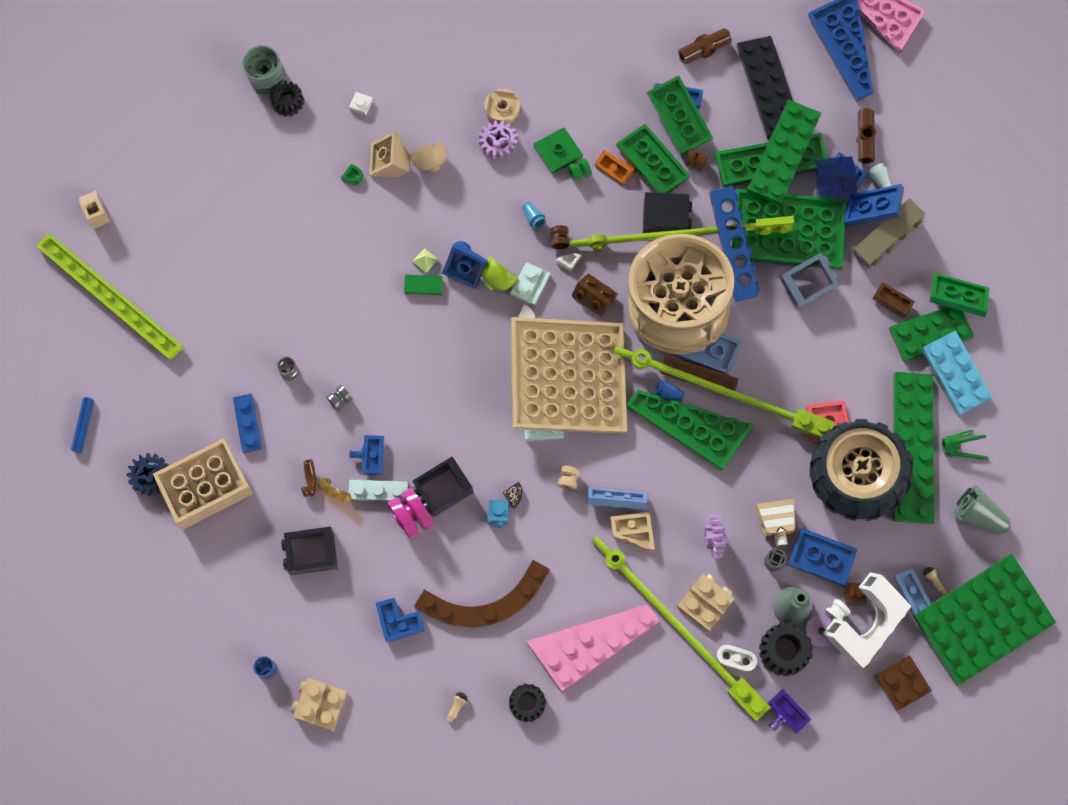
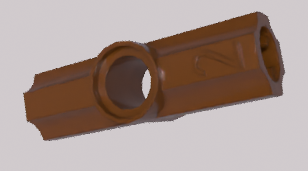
[678,28,732,64]
[856,108,876,164]

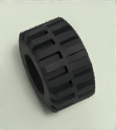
[759,622,813,676]

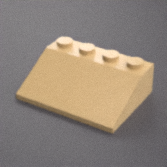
[153,438,253,530]

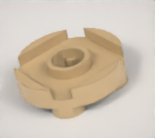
[484,89,520,124]

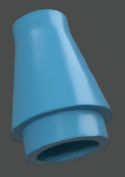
[522,202,546,229]

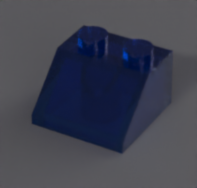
[815,156,857,197]

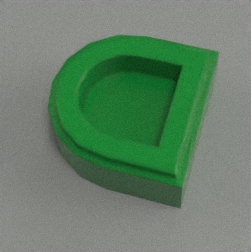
[341,163,363,186]

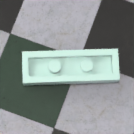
[348,480,408,503]

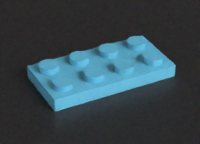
[921,330,993,415]

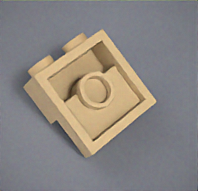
[677,574,735,632]
[291,678,348,731]

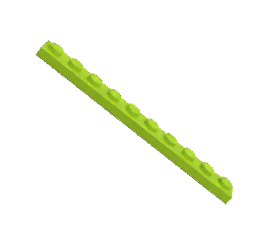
[36,233,184,361]

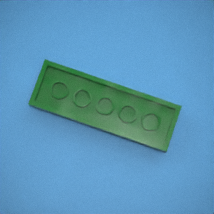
[747,99,822,206]
[714,133,830,187]

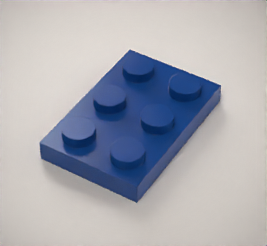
[844,184,904,227]
[787,528,857,587]

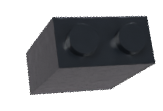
[642,192,692,233]

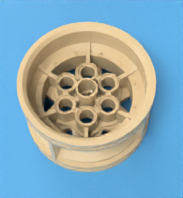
[628,234,734,354]

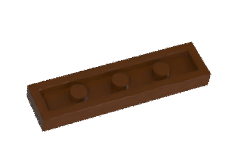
[660,355,739,391]

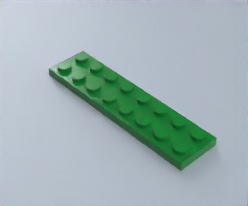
[893,372,934,524]

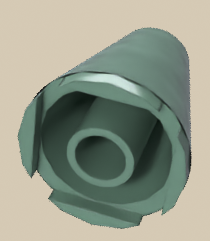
[952,485,1011,535]
[773,587,813,626]

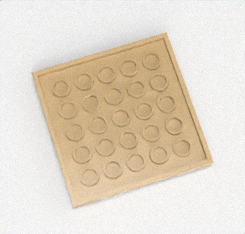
[510,317,627,434]

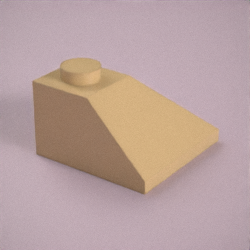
[369,131,410,177]

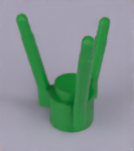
[942,430,989,460]

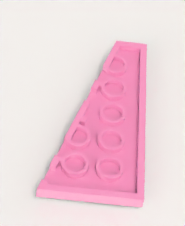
[858,0,926,53]

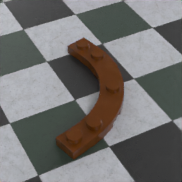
[414,560,550,628]

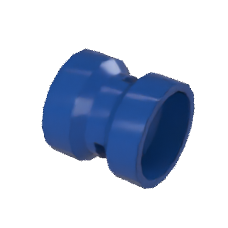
[253,656,277,679]

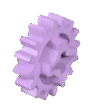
[479,120,518,159]
[704,515,728,558]

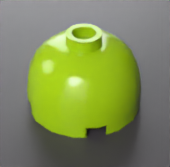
[481,256,519,291]

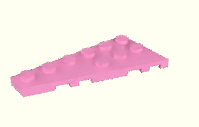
[527,605,659,692]

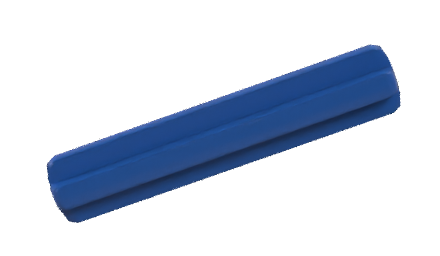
[71,397,94,453]

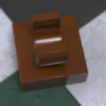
[844,583,867,605]

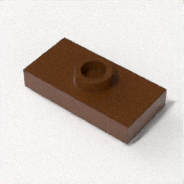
[872,282,915,318]

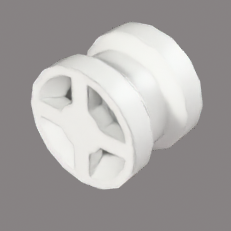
[825,599,851,621]

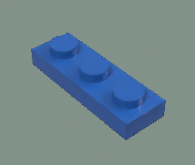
[233,393,262,453]

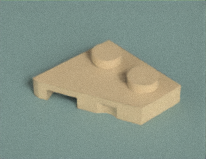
[610,512,655,551]

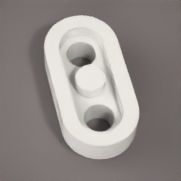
[716,645,757,672]

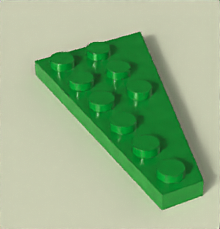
[626,390,754,471]

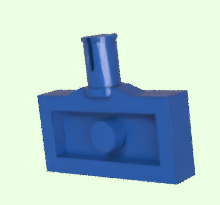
[349,435,384,475]

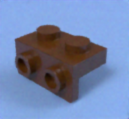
[572,273,618,316]

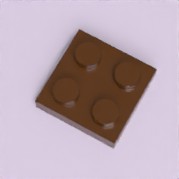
[874,655,932,712]

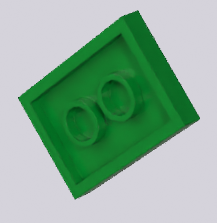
[929,272,989,317]

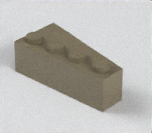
[853,198,926,268]

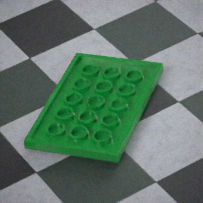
[731,188,846,270]
[912,554,1057,686]

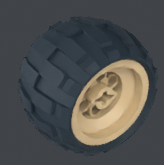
[810,419,914,521]

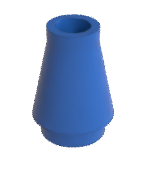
[655,380,685,402]

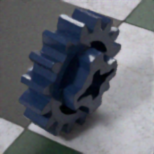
[126,453,169,496]

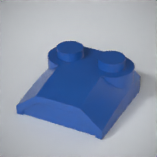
[442,241,488,289]

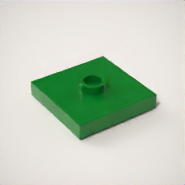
[533,127,583,174]

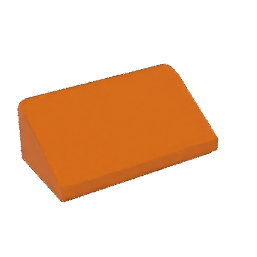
[594,149,636,185]

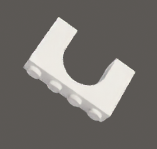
[823,572,911,668]

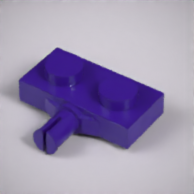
[767,689,812,734]

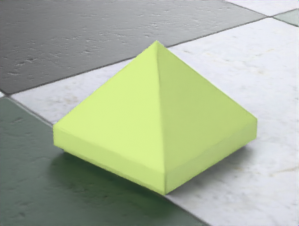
[412,249,439,273]

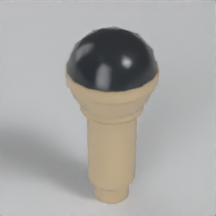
[923,567,946,595]
[447,692,468,723]

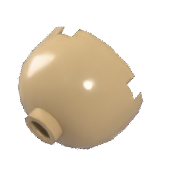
[409,141,447,174]

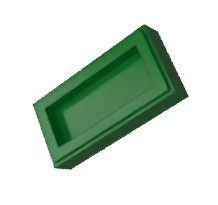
[404,275,443,296]

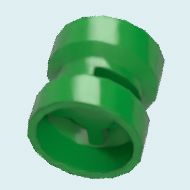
[568,158,592,182]

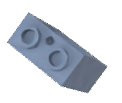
[779,253,840,310]

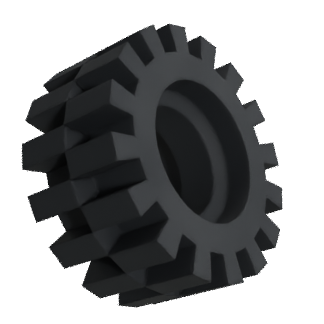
[270,81,304,117]
[509,683,546,722]

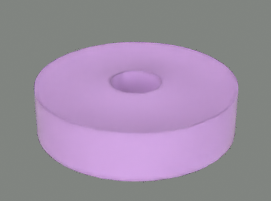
[805,615,833,649]

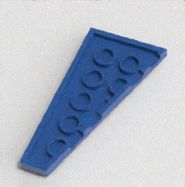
[808,0,873,102]

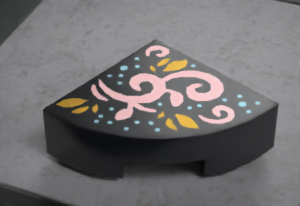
[503,482,522,509]

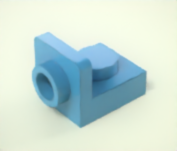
[487,500,509,528]

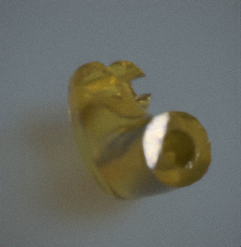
[318,478,351,502]

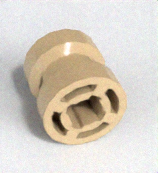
[557,466,581,491]

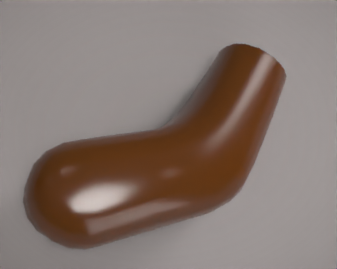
[301,459,316,497]

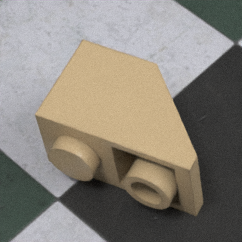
[79,191,110,229]

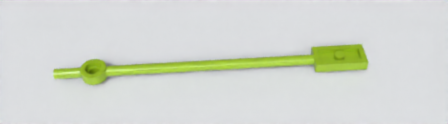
[570,216,794,251]
[613,346,835,438]
[592,536,771,722]

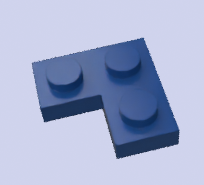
[375,598,425,643]

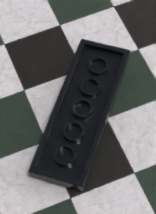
[736,36,793,139]

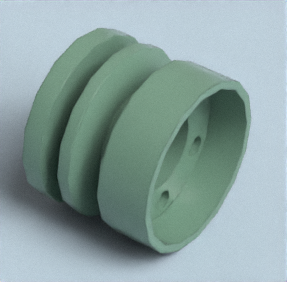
[242,45,286,93]

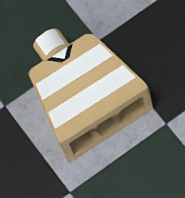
[754,499,795,547]

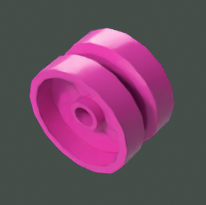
[387,488,434,539]

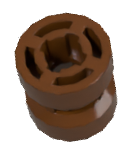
[685,149,708,172]
[550,225,569,250]

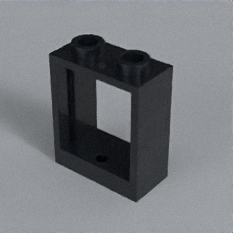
[412,456,474,517]
[281,526,338,576]

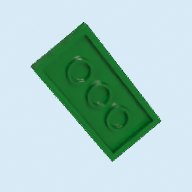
[647,75,713,156]
[616,124,690,193]
[889,307,974,362]

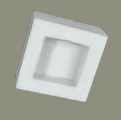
[349,92,373,116]

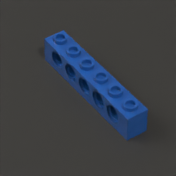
[709,186,760,303]

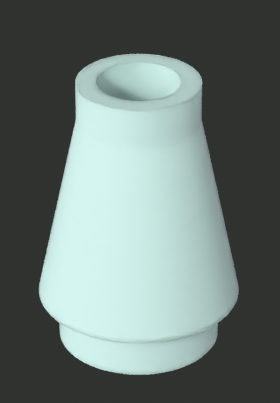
[869,163,892,188]

